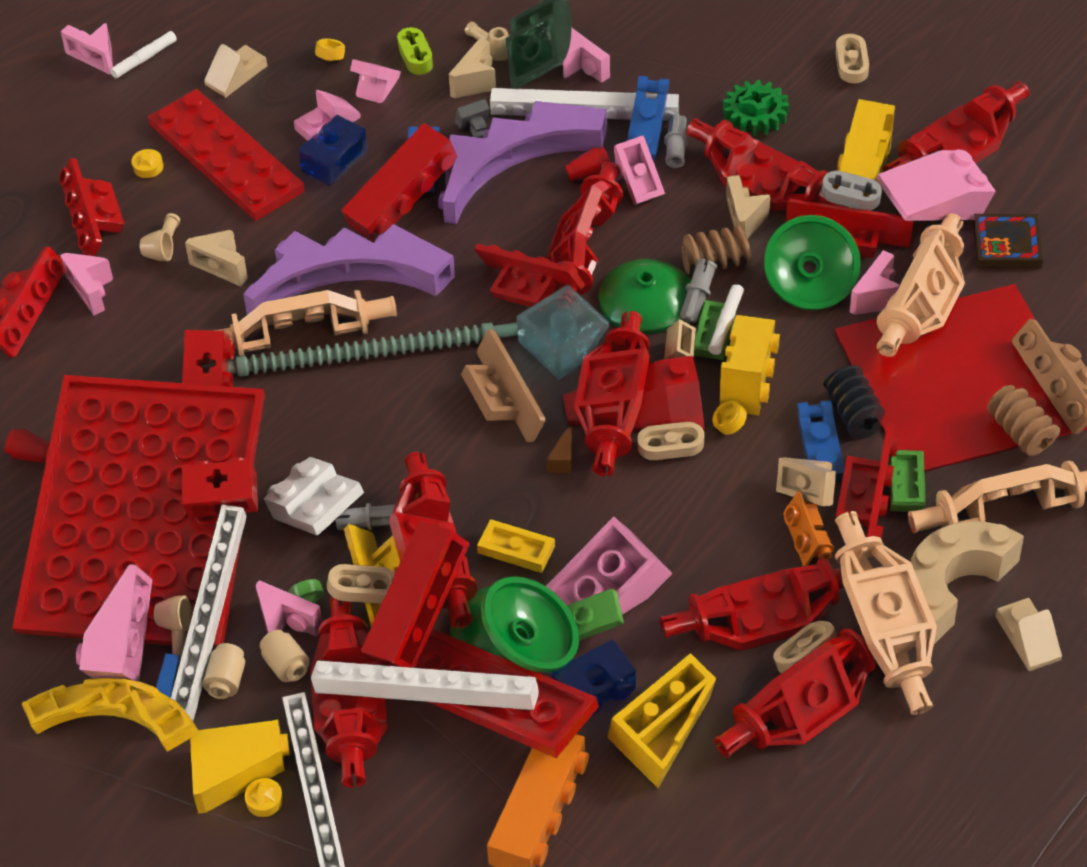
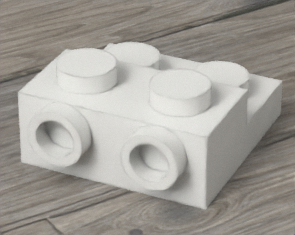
[264,457,364,536]

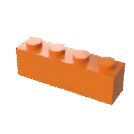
[487,734,589,867]

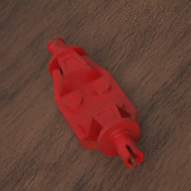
[883,81,1030,172]
[686,118,848,212]
[546,161,623,311]
[574,311,650,477]
[389,452,478,628]
[659,557,845,651]
[310,596,388,788]
[713,628,876,758]

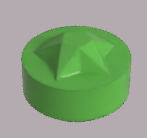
[288,579,325,604]

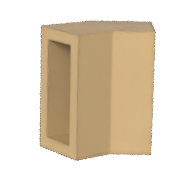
[664,319,696,359]

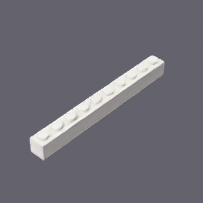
[490,88,679,121]
[171,505,247,721]
[311,661,539,710]
[282,692,345,867]

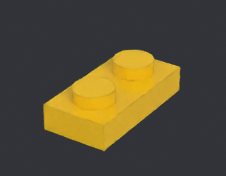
[477,519,555,573]

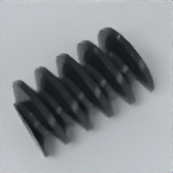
[823,365,885,439]

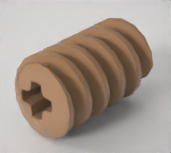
[682,226,751,275]
[987,385,1060,456]

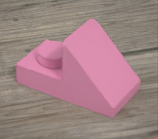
[61,23,113,75]
[563,26,610,83]
[350,59,401,103]
[294,90,361,145]
[614,135,665,205]
[850,251,900,315]
[60,253,113,316]
[255,580,322,636]

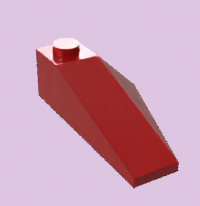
[562,356,705,433]

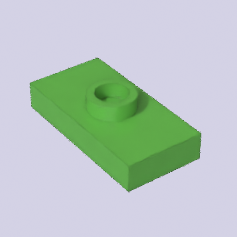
[693,300,736,360]
[889,450,926,512]
[567,588,624,641]

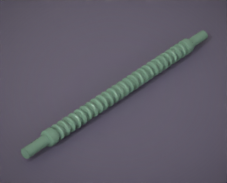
[203,321,527,377]

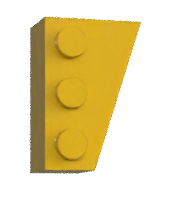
[833,99,895,211]
[720,315,780,416]
[607,653,716,788]

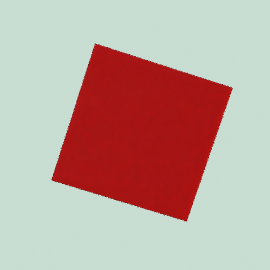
[834,284,1087,472]

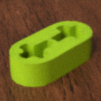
[397,27,433,75]

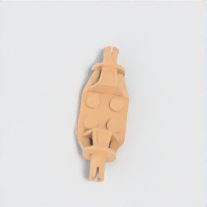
[877,213,965,357]
[214,290,397,356]
[908,461,1087,533]
[835,511,937,715]

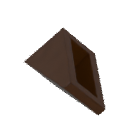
[546,427,572,473]

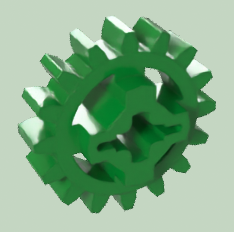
[723,80,789,136]

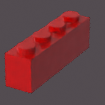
[341,123,458,243]
[361,521,470,668]

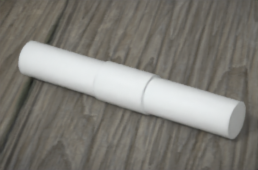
[110,31,177,79]
[708,285,744,355]

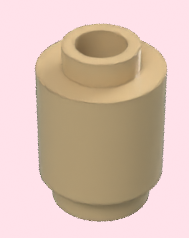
[260,630,310,682]
[202,643,245,699]

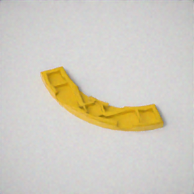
[21,678,200,752]

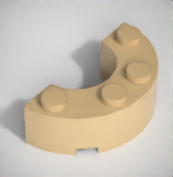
[910,521,1024,644]

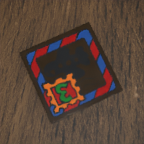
[973,214,1043,268]

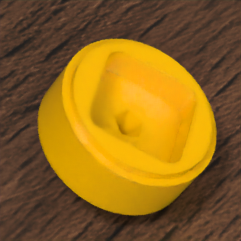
[315,39,345,62]
[131,149,163,178]
[712,400,747,435]
[245,778,283,817]

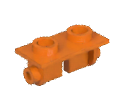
[783,491,834,566]

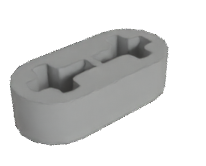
[822,171,882,210]

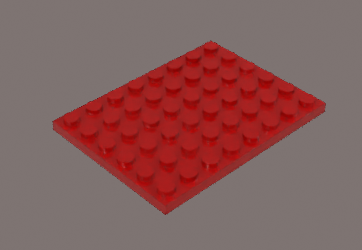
[12,375,265,650]

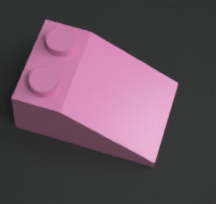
[876,150,996,221]
[546,516,673,615]
[76,565,152,681]

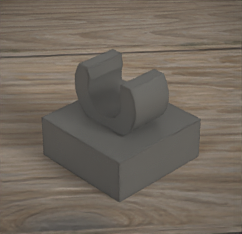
[455,99,490,138]

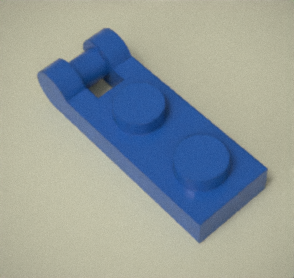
[627,75,670,160]
[796,400,845,482]

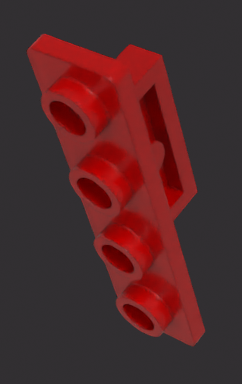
[59,158,124,257]
[785,199,914,259]
[474,244,585,310]
[0,246,65,358]
[836,423,899,557]

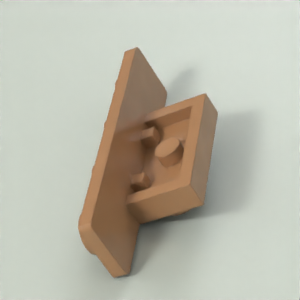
[1012,319,1087,434]
[461,330,545,442]

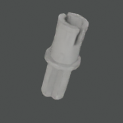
[664,113,688,168]
[680,259,717,323]
[336,503,395,531]

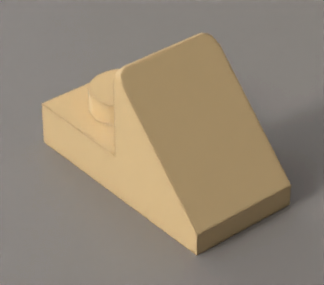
[449,38,496,98]
[204,44,267,98]
[726,175,770,238]
[185,230,248,286]
[776,458,836,506]
[996,598,1062,671]

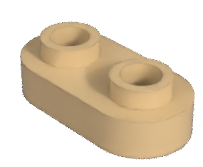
[835,34,869,84]
[637,422,705,460]
[326,564,395,604]
[773,621,837,673]

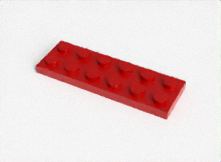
[148,89,305,221]
[415,629,599,758]

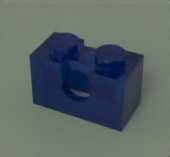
[299,115,368,186]
[551,639,636,716]

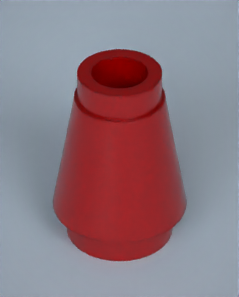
[564,146,610,183]
[4,427,50,463]

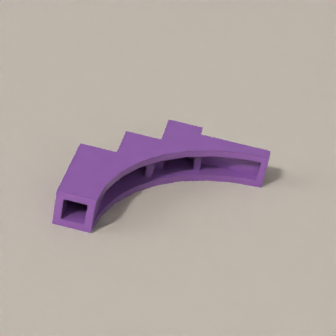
[438,101,607,224]
[243,224,455,315]

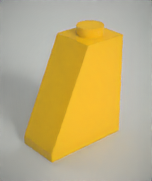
[190,720,290,814]

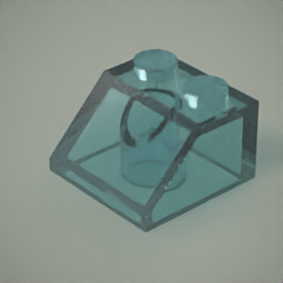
[517,285,609,380]

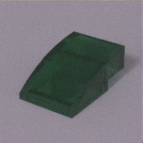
[505,0,572,89]

